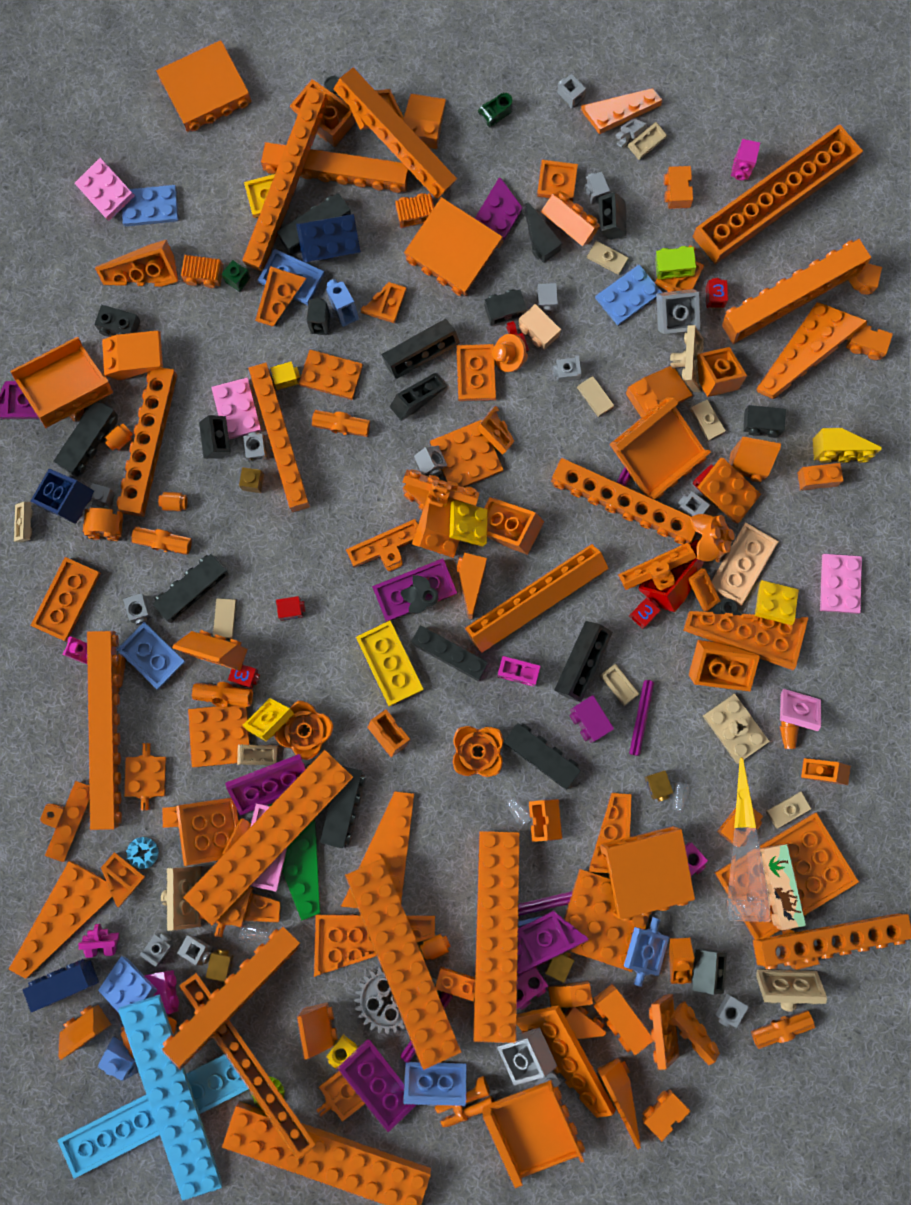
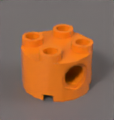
[83,508,123,541]

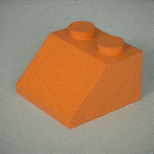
[697,347,747,397]

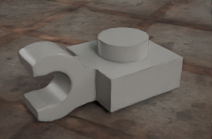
[616,118,647,147]

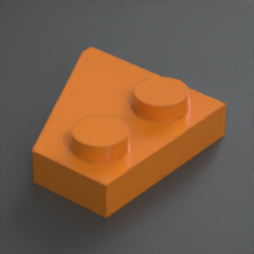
[361,282,406,324]
[476,406,514,454]
[101,852,145,908]

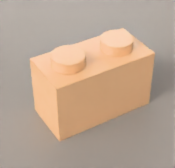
[518,304,561,350]

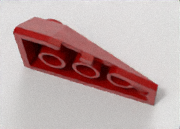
[638,540,705,612]

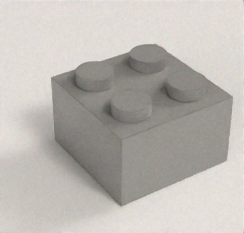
[656,289,700,334]
[497,1028,557,1085]

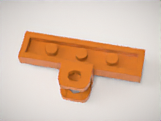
[402,469,480,507]
[346,519,418,572]
[618,542,696,590]
[40,780,90,862]

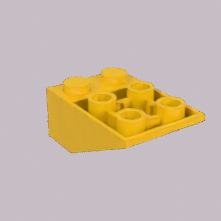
[813,428,882,463]

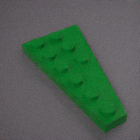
[268,803,321,921]

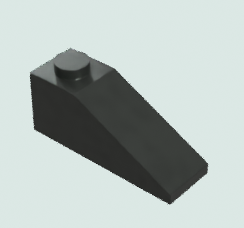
[525,202,562,263]
[389,373,447,421]

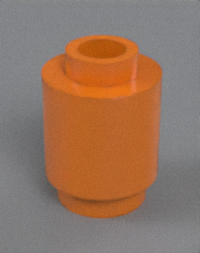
[105,423,133,451]
[158,492,188,511]
[420,934,451,961]

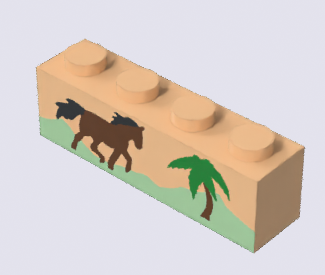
[758,844,806,930]

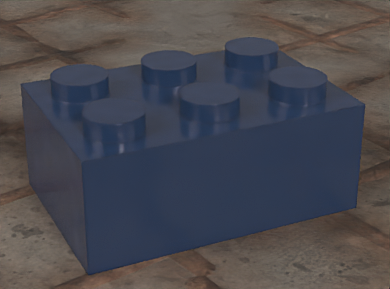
[296,214,361,262]
[30,469,94,524]
[22,959,99,1013]

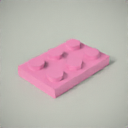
[75,158,135,221]
[211,378,261,440]
[820,554,862,614]

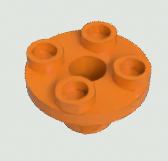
[492,334,528,372]

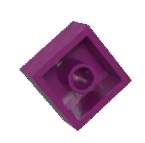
[569,695,614,743]

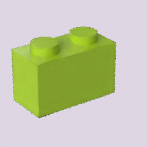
[655,246,696,280]

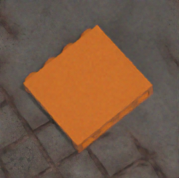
[156,40,252,132]
[404,197,503,296]
[10,337,113,428]
[609,397,711,499]
[600,826,695,921]
[483,1080,586,1188]

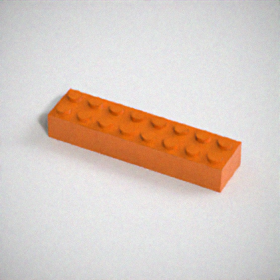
[722,238,871,344]

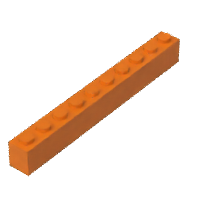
[242,87,329,272]
[87,631,122,830]
[179,973,316,1160]

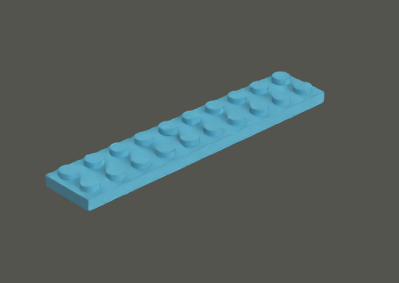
[118,995,222,1201]
[57,1054,248,1179]

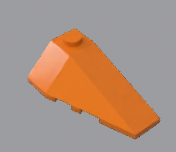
[95,239,178,287]
[597,1058,641,1150]

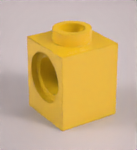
[270,361,300,390]
[326,1034,359,1069]

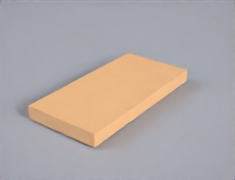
[711,522,779,606]

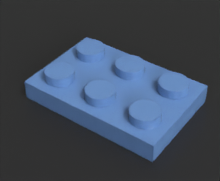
[122,185,179,227]
[258,249,324,305]
[595,265,662,326]
[117,622,186,690]
[98,956,157,1013]
[404,1062,466,1106]

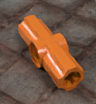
[312,410,370,437]
[131,527,192,555]
[192,682,253,708]
[751,1010,815,1049]

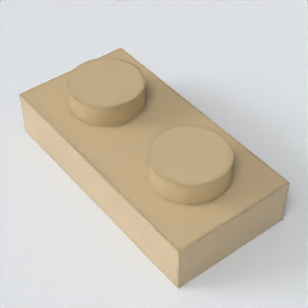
[14,501,33,542]

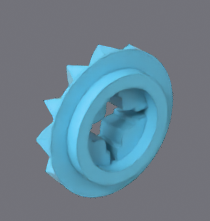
[126,837,158,869]

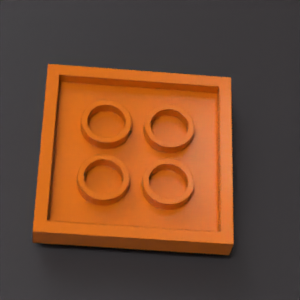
[430,420,503,487]
[188,705,250,768]
[176,798,239,866]
[649,994,680,1070]

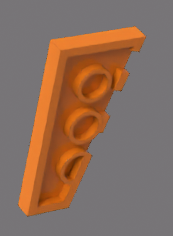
[588,793,632,873]
[199,893,281,922]

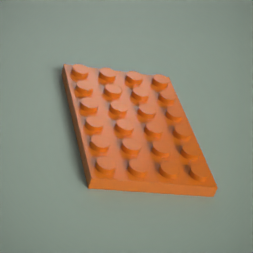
[714,813,859,940]

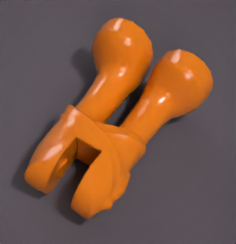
[434,1076,495,1128]

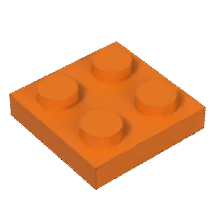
[537,160,578,201]

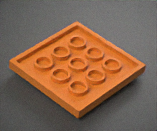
[564,869,649,972]

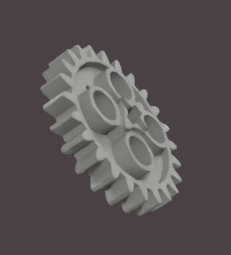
[354,967,404,1034]

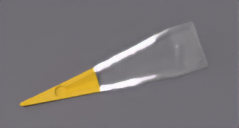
[727,757,771,922]

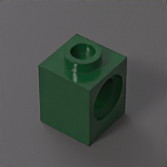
[222,260,250,292]

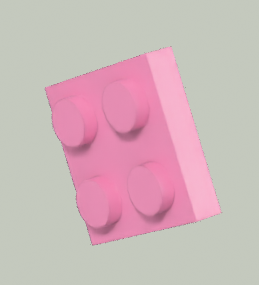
[780,689,821,731]

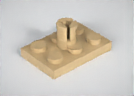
[670,325,704,392]
[703,694,770,764]
[161,866,201,931]
[757,970,827,1012]

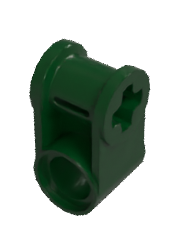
[478,93,513,127]

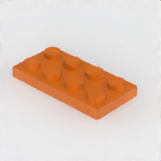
[30,557,101,642]

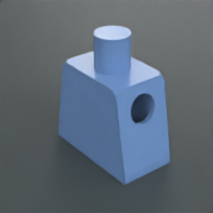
[326,279,359,327]
[98,1036,138,1081]

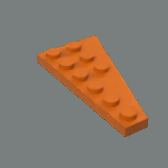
[756,302,867,399]
[683,611,809,670]
[341,792,414,908]
[9,861,113,979]
[314,914,435,977]
[516,1005,616,1118]

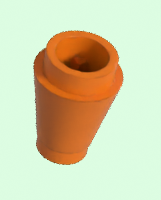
[779,721,799,749]

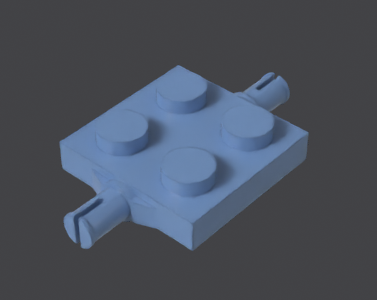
[624,917,669,987]

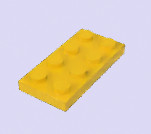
[356,621,424,707]

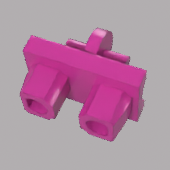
[62,636,87,665]
[78,924,119,958]

